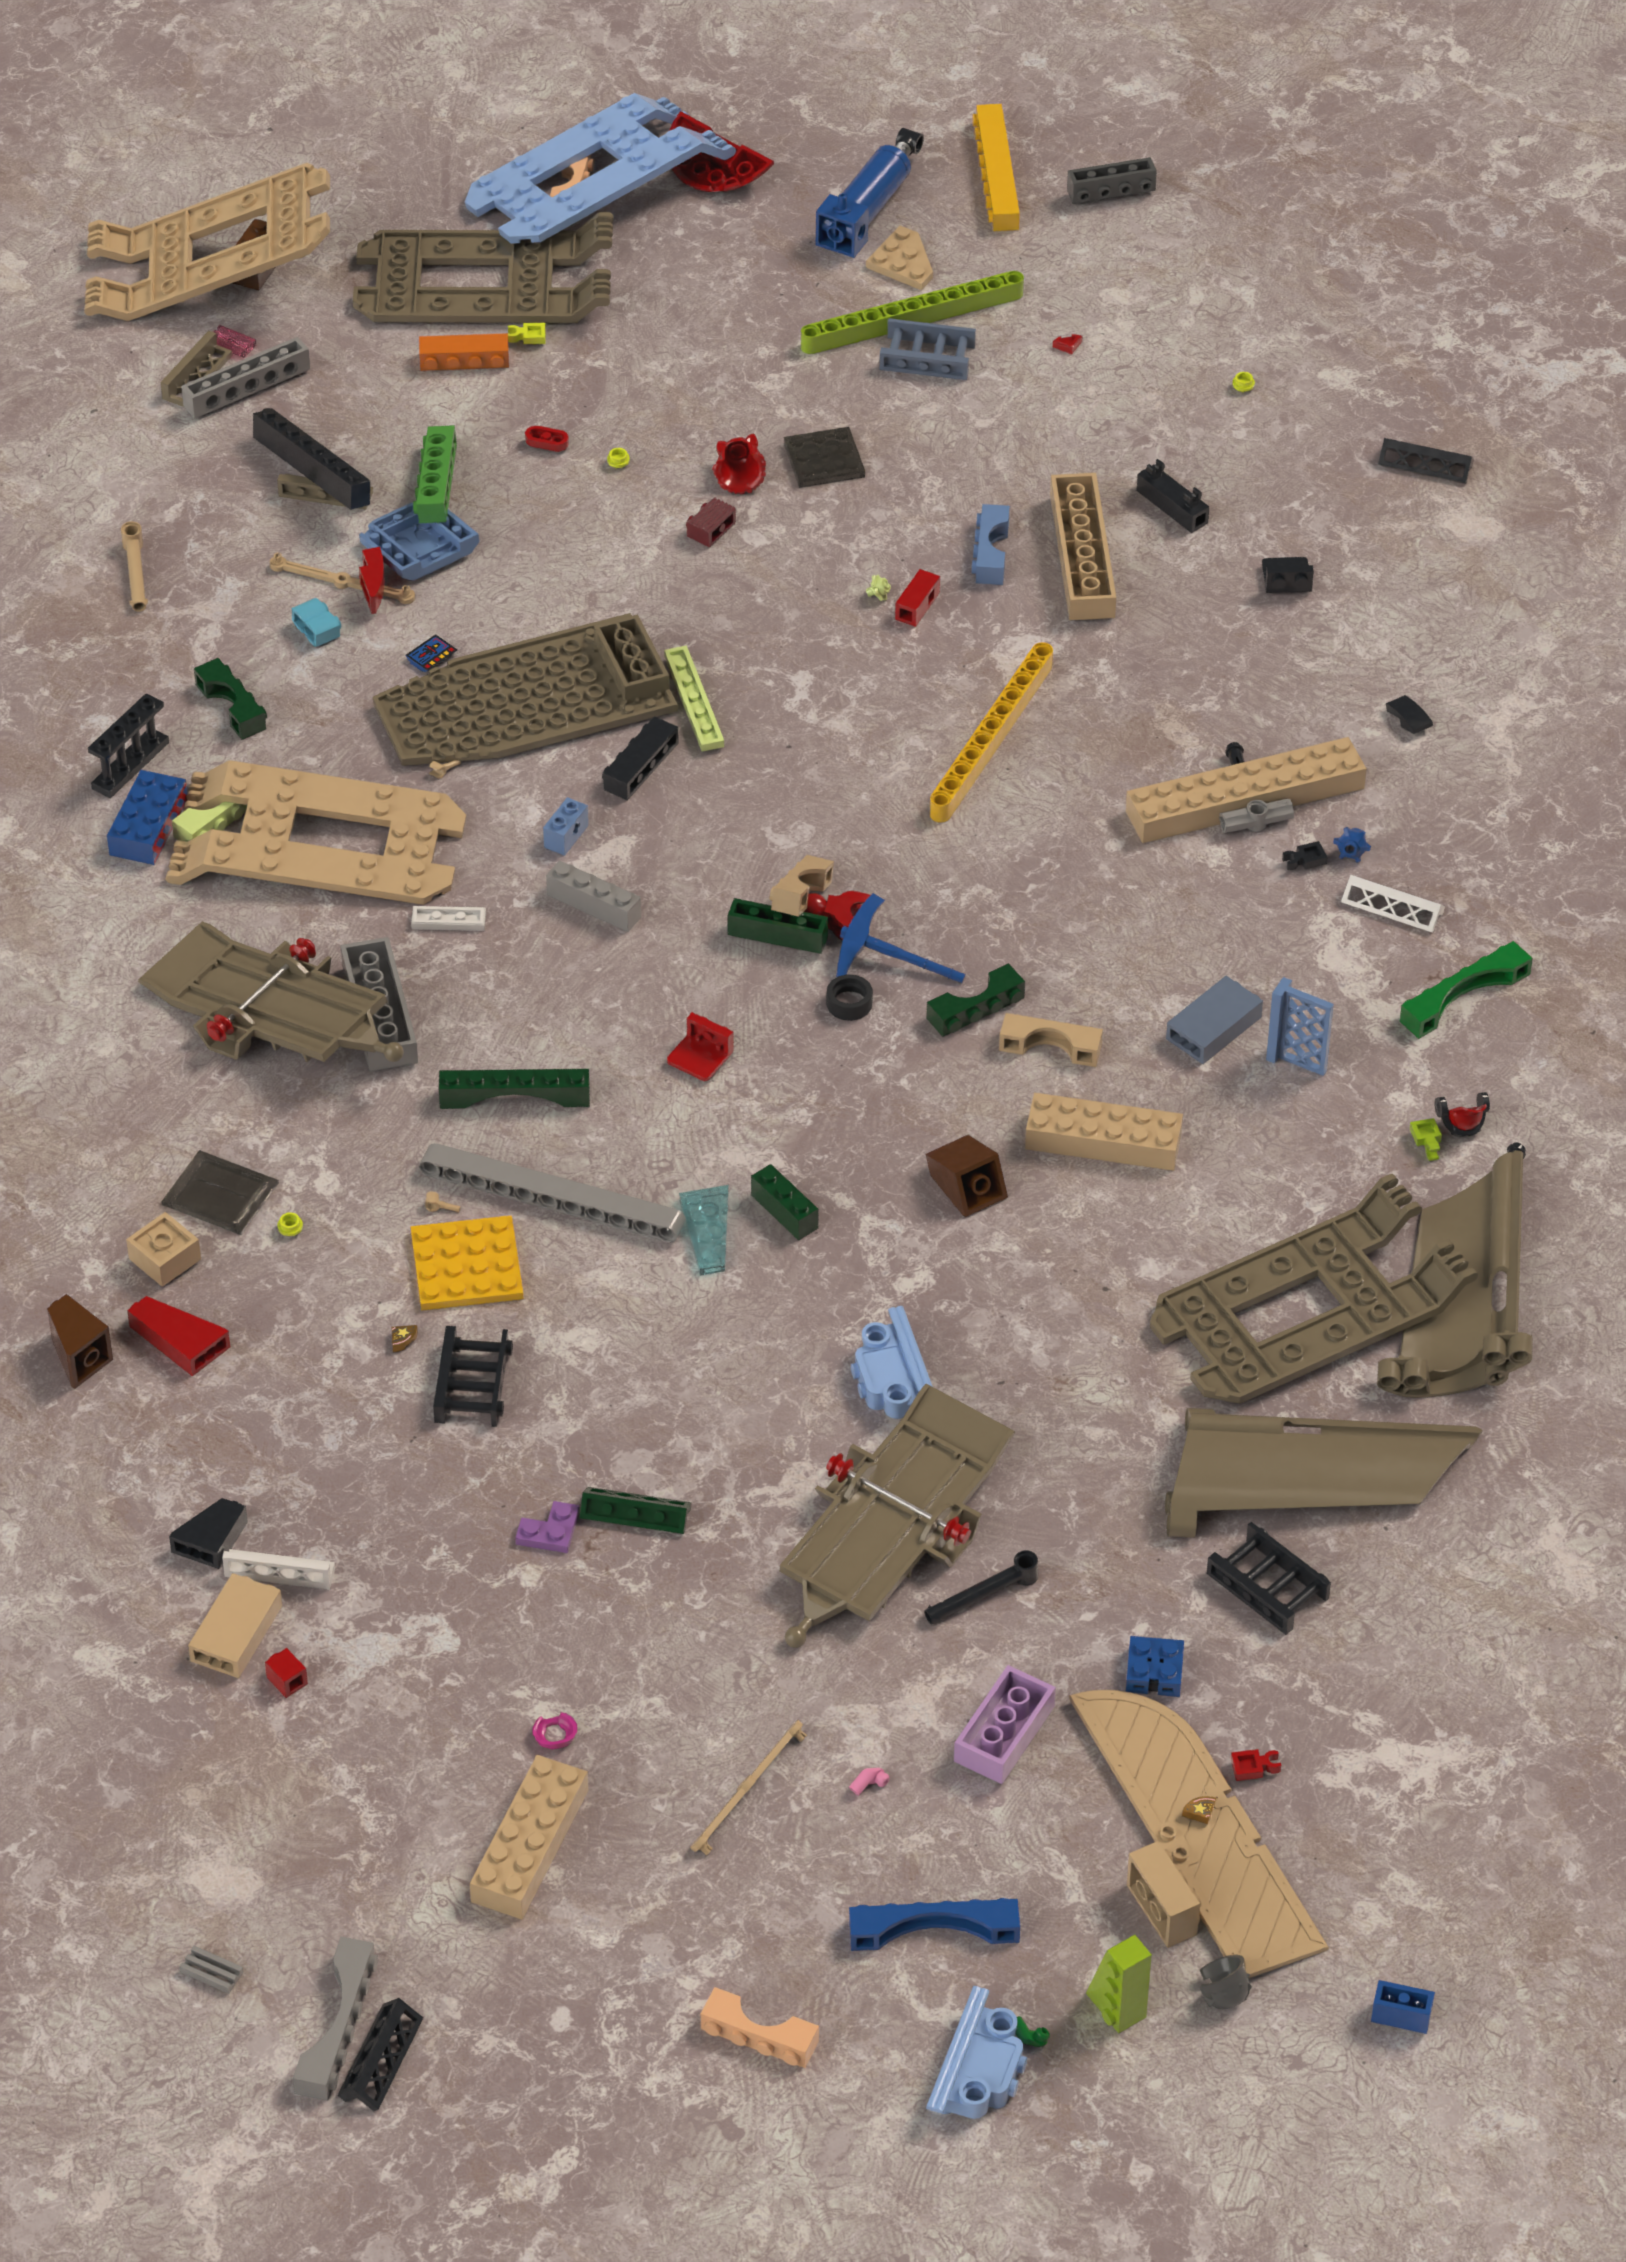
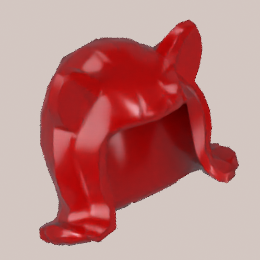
[712,434,766,495]

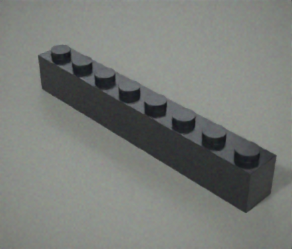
[253,408,371,510]

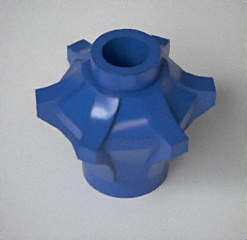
[1333,827,1371,863]

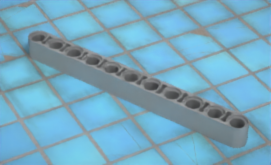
[419,1143,686,1242]

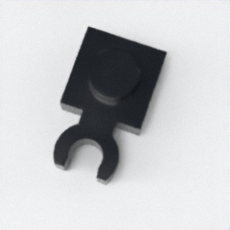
[1282,841,1328,870]

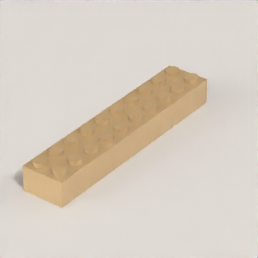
[1126,737,1367,843]

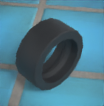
[826,974,873,1021]

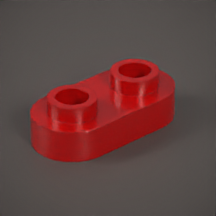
[525,425,569,452]

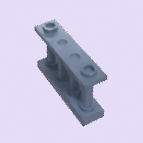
[879,319,976,380]

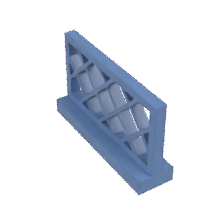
[1266,977,1334,1076]

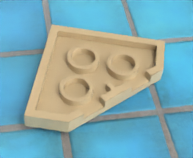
[866,225,933,290]

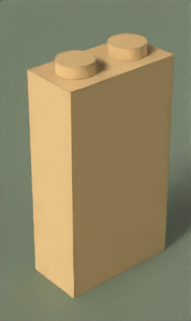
[188,1573,282,1678]

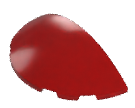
[669,111,774,192]

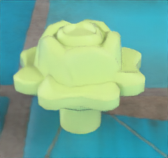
[866,575,891,601]

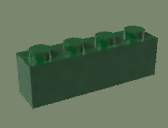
[727,898,828,954]

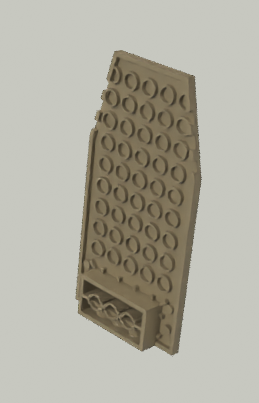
[372,613,678,766]

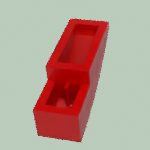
[359,547,385,614]

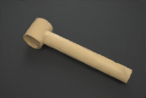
[121,521,148,612]

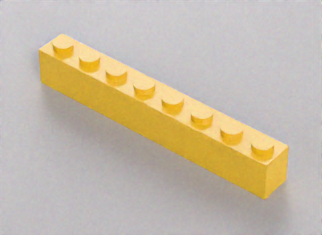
[972,104,1020,231]

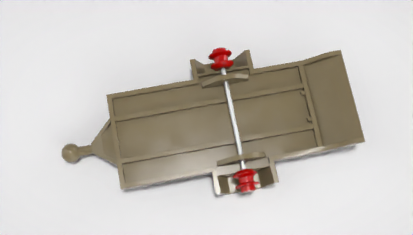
[138,921,404,1062]
[779,1384,1016,1648]

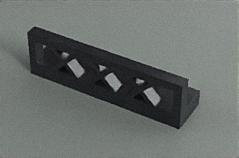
[1378,438,1474,484]
[337,1998,424,2111]

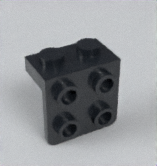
[1262,557,1314,593]

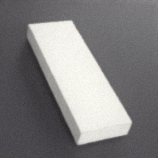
[411,906,486,931]

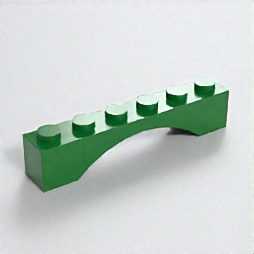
[1399,941,1533,1039]

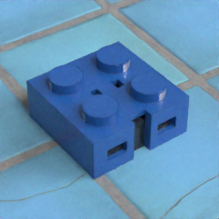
[1126,1636,1184,1697]

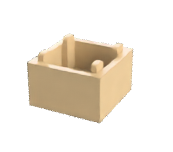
[126,1212,201,1287]

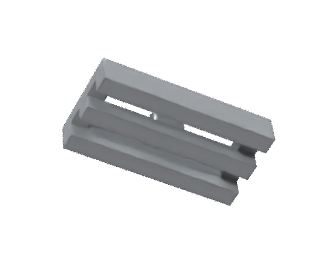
[179,1946,243,1994]

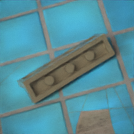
[161,330,233,407]
[277,474,373,510]

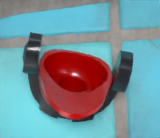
[1434,1092,1490,1137]

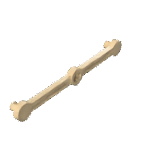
[270,552,415,604]
[690,1720,807,1855]

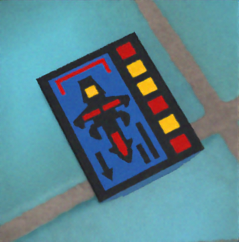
[405,634,458,672]

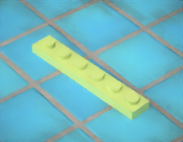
[664,645,724,752]

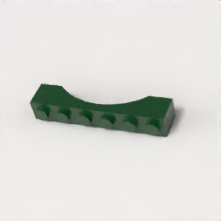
[438,1069,590,1109]

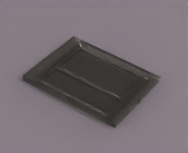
[161,1150,279,1235]

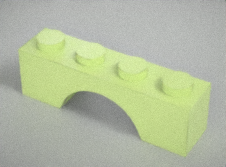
[172,802,247,842]

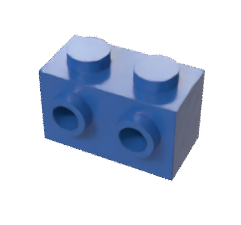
[1371,1980,1435,2034]

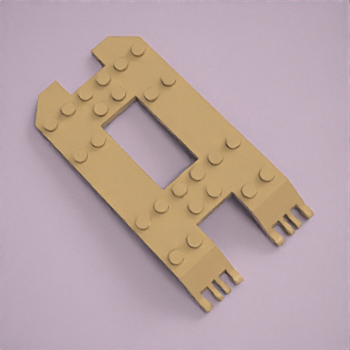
[84,163,330,321]
[165,760,466,905]

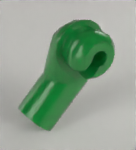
[1015,2016,1050,2048]

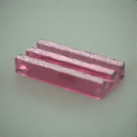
[213,325,257,358]

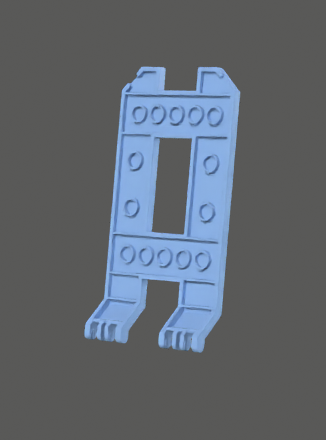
[465,93,736,244]

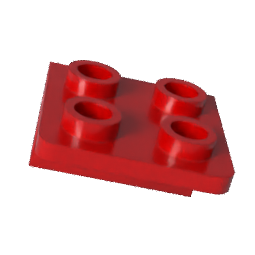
[667,1012,734,1081]

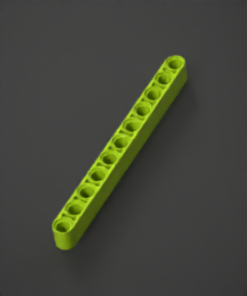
[801,271,1024,354]

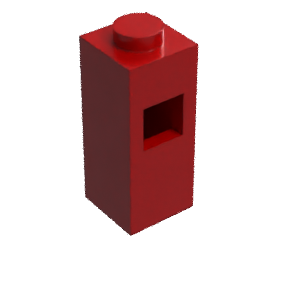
[895,569,940,627]

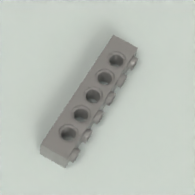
[181,337,310,419]

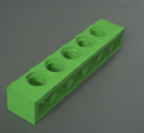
[413,425,457,523]

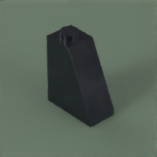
[169,1498,248,1569]

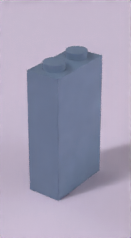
[1166,976,1263,1064]

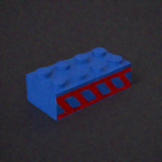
[107,770,187,865]

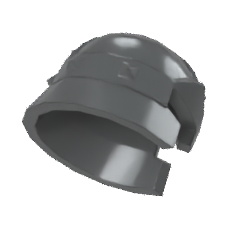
[1200,1954,1252,2009]

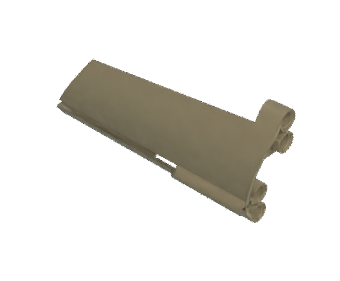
[1377,1150,1533,1398]
[1165,1408,1483,1538]

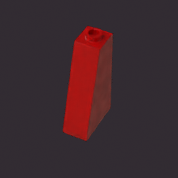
[127,1296,231,1376]

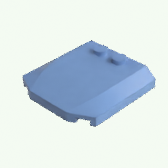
[359,503,480,581]

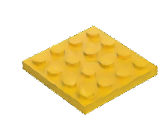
[410,1215,524,1311]

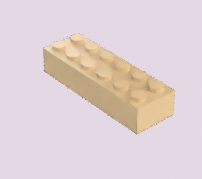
[1025,1092,1183,1171]
[470,1755,589,1920]

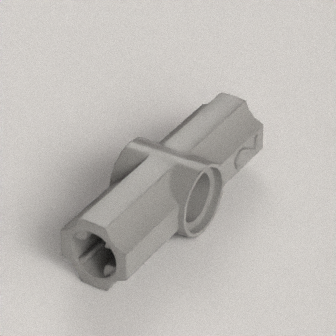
[1219,799,1294,833]

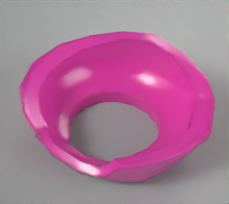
[533,1712,577,1749]

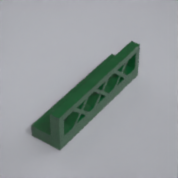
[579,1487,692,1534]

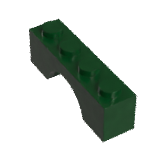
[194,658,267,740]
[926,963,1025,1037]

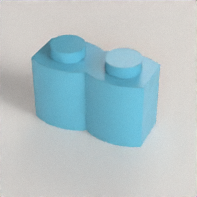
[291,598,342,647]

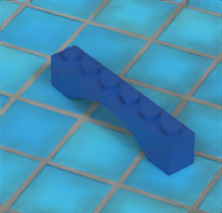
[849,1898,1020,1951]

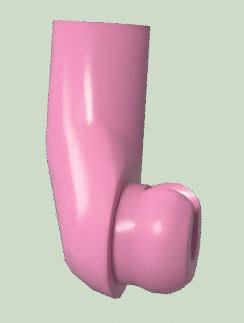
[849,1767,889,1796]

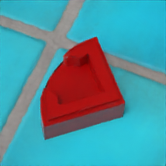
[1053,334,1083,354]

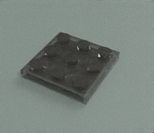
[784,427,865,488]

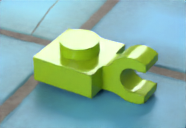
[1410,1118,1442,1161]

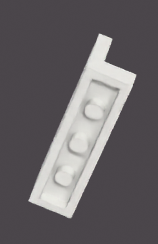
[1341,875,1445,933]
[222,1549,335,1590]

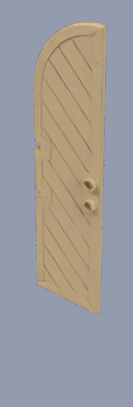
[1069,1690,1329,1978]

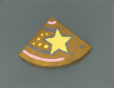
[391,1325,418,1352]
[1182,1796,1216,1824]

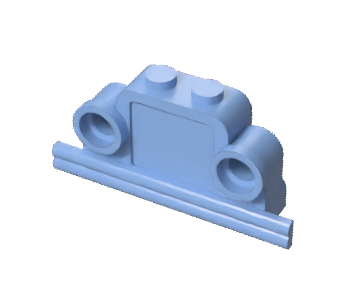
[851,1306,933,1419]
[926,1986,1028,2119]

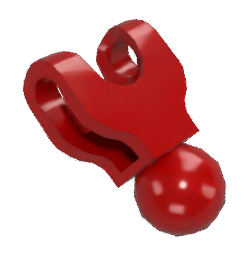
[804,890,871,940]

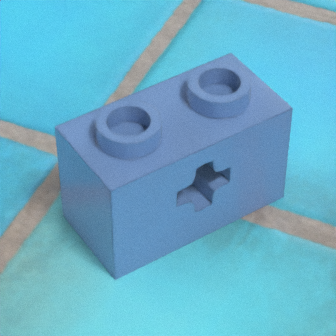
[543,797,589,856]

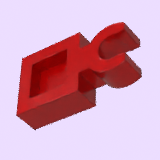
[1231,1749,1282,1781]

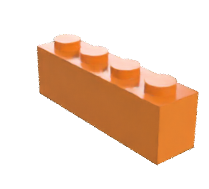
[419,333,509,371]

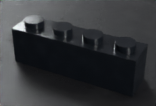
[602,716,679,801]

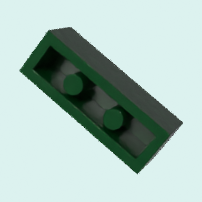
[751,1164,819,1241]

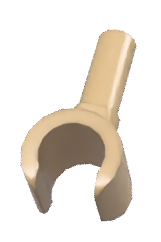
[429,760,461,779]
[425,1191,461,1212]

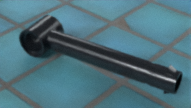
[924,1550,1038,1625]

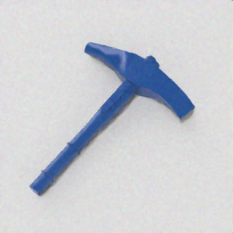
[836,893,966,983]

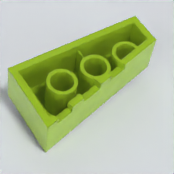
[1086,1935,1152,2033]

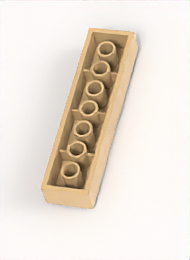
[1050,473,1116,620]

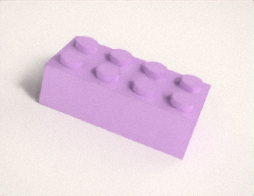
[954,1665,1056,1784]

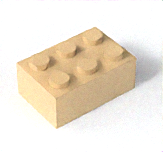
[1127,1841,1201,1948]

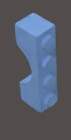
[972,504,1010,585]

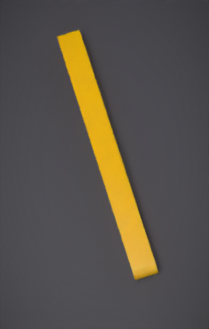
[930,642,1053,823]

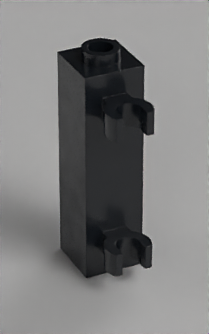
[1136,459,1209,533]

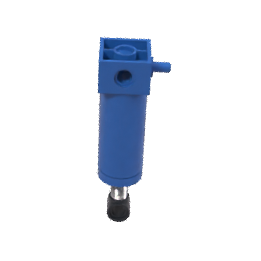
[816,128,924,258]

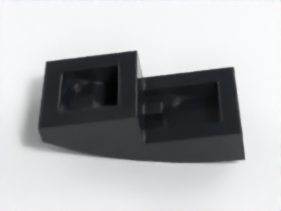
[1386,695,1433,734]

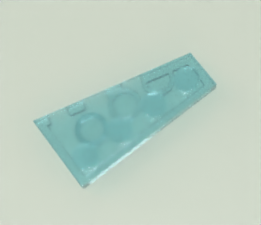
[679,1185,729,1276]

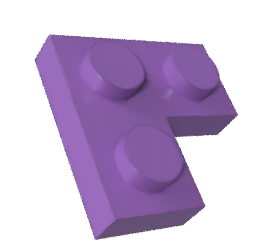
[515,1501,580,1553]

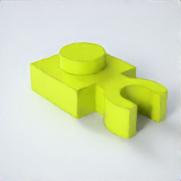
[508,323,546,345]

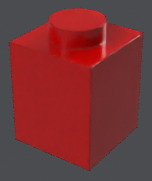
[265,1648,308,1698]

